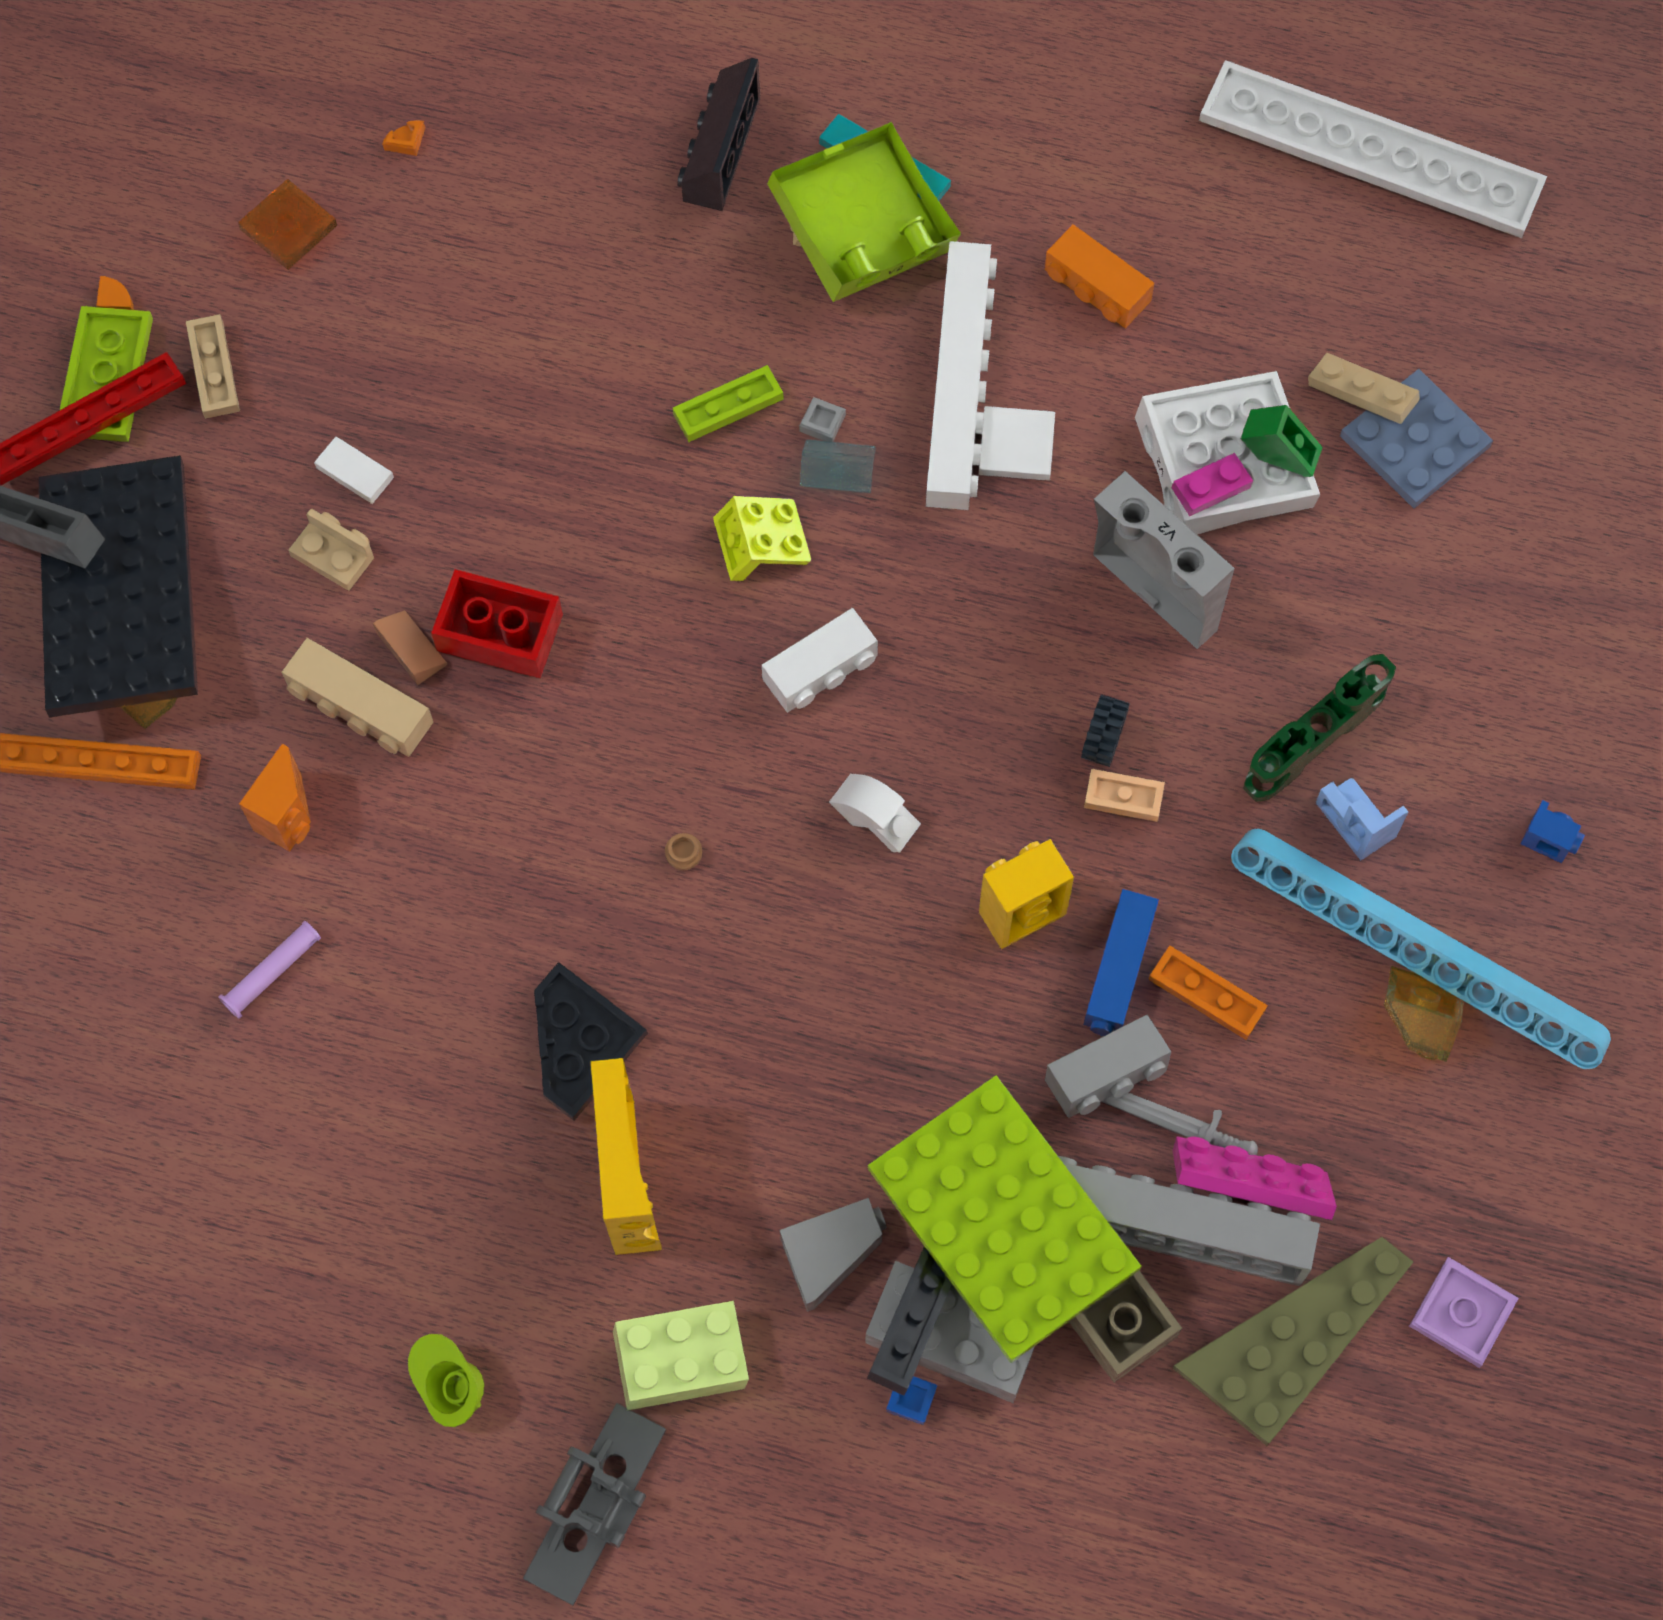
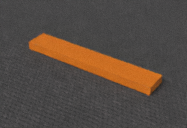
[0,733,201,790]

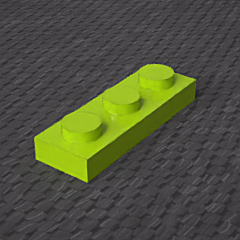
[673,365,784,442]

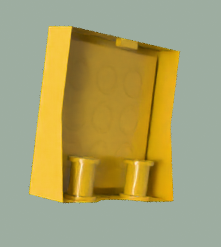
[591,1058,662,1255]

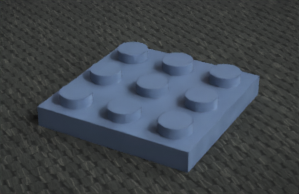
[1340,369,1493,508]

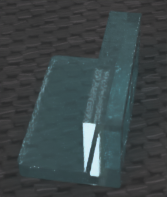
[800,440,876,493]

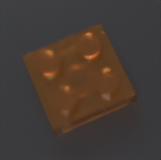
[238,179,337,270]

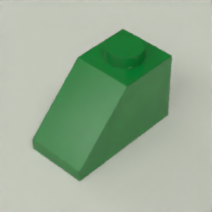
[1240,405,1323,477]

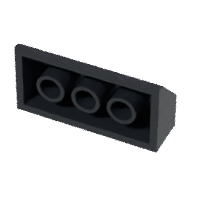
[677,58,760,211]

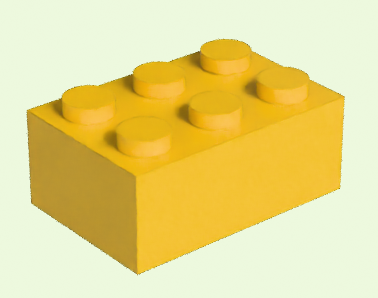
[979,839,1074,950]

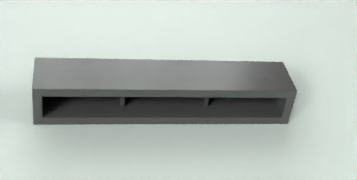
[0,486,105,568]

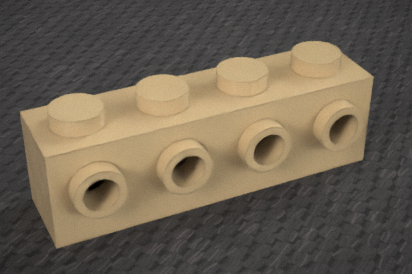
[282,638,434,757]

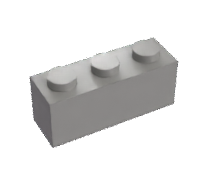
[1045,1015,1171,1118]

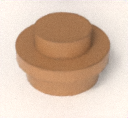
[665,833,703,870]

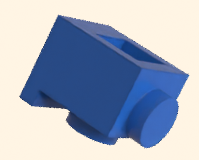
[1520,800,1585,863]

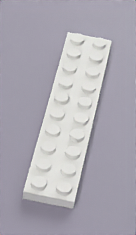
[1199,60,1547,238]

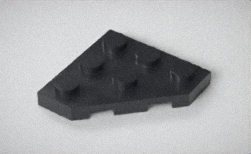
[534,962,648,1121]

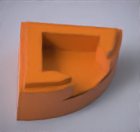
[382,120,425,156]
[96,276,134,310]

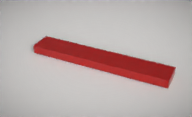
[0,352,186,486]

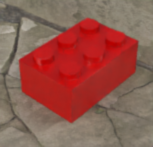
[431,569,563,679]

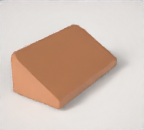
[373,610,447,685]

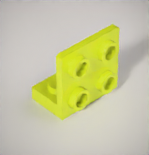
[713,496,811,581]

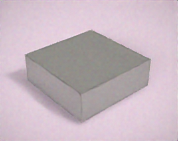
[799,397,846,444]

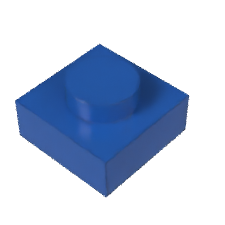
[886,1376,937,1425]

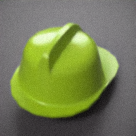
[408,1334,484,1427]

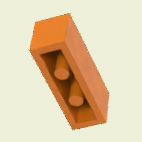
[1044,224,1155,329]

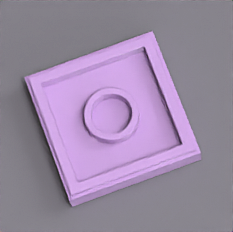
[1409,1257,1519,1368]

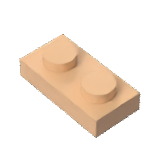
[1084,769,1165,822]

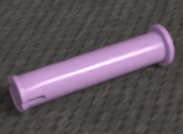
[218,921,321,1019]

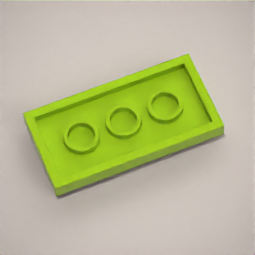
[60,306,153,442]

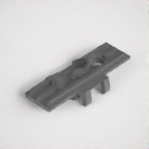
[523,1403,666,1606]

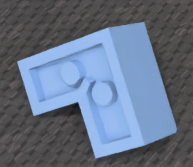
[1316,778,1408,861]

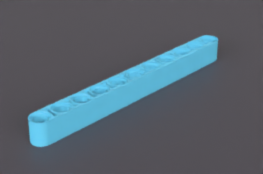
[1231,829,1611,1069]

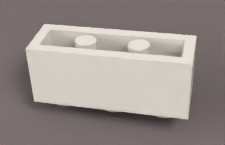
[762,608,878,713]

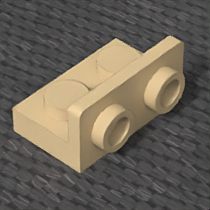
[288,509,374,591]

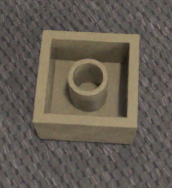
[1069,1271,1182,1383]

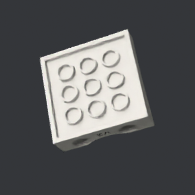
[1135,371,1320,535]

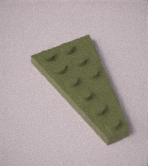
[1172,1237,1413,1446]

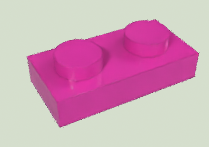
[1171,453,1253,516]

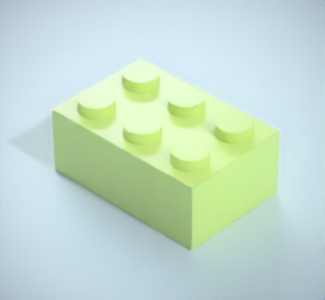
[613,1301,749,1411]

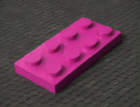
[1172,1136,1337,1220]

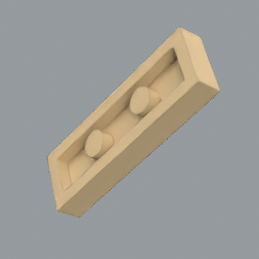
[186,314,240,419]
[1308,353,1420,424]

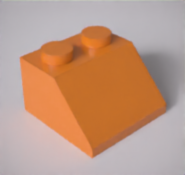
[239,744,311,852]

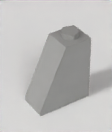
[779,1198,887,1312]

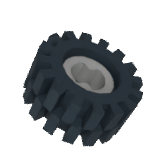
[1081,694,1130,767]

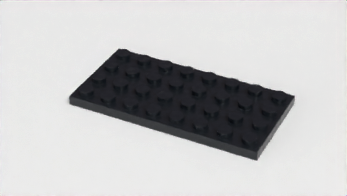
[39,455,198,718]

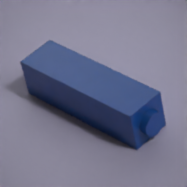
[1083,889,1159,1036]

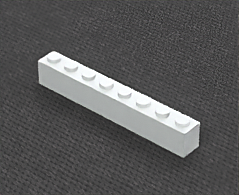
[926,241,997,510]

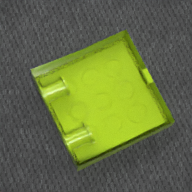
[767,122,961,302]

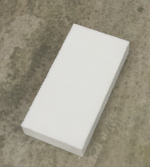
[314,437,394,504]

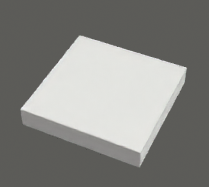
[979,406,1055,481]

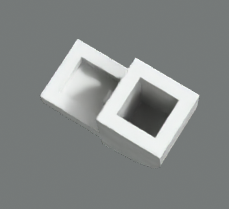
[829,774,921,853]

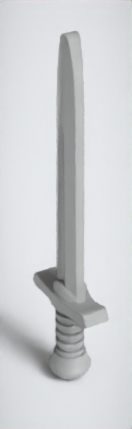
[1101,1093,1258,1155]

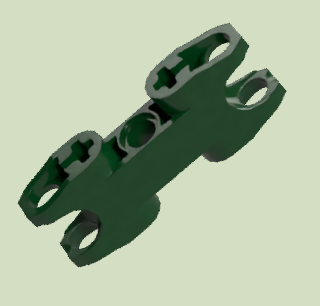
[1243,654,1396,802]

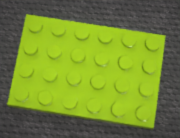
[868,1075,1142,1363]

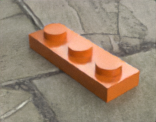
[1148,945,1268,1040]

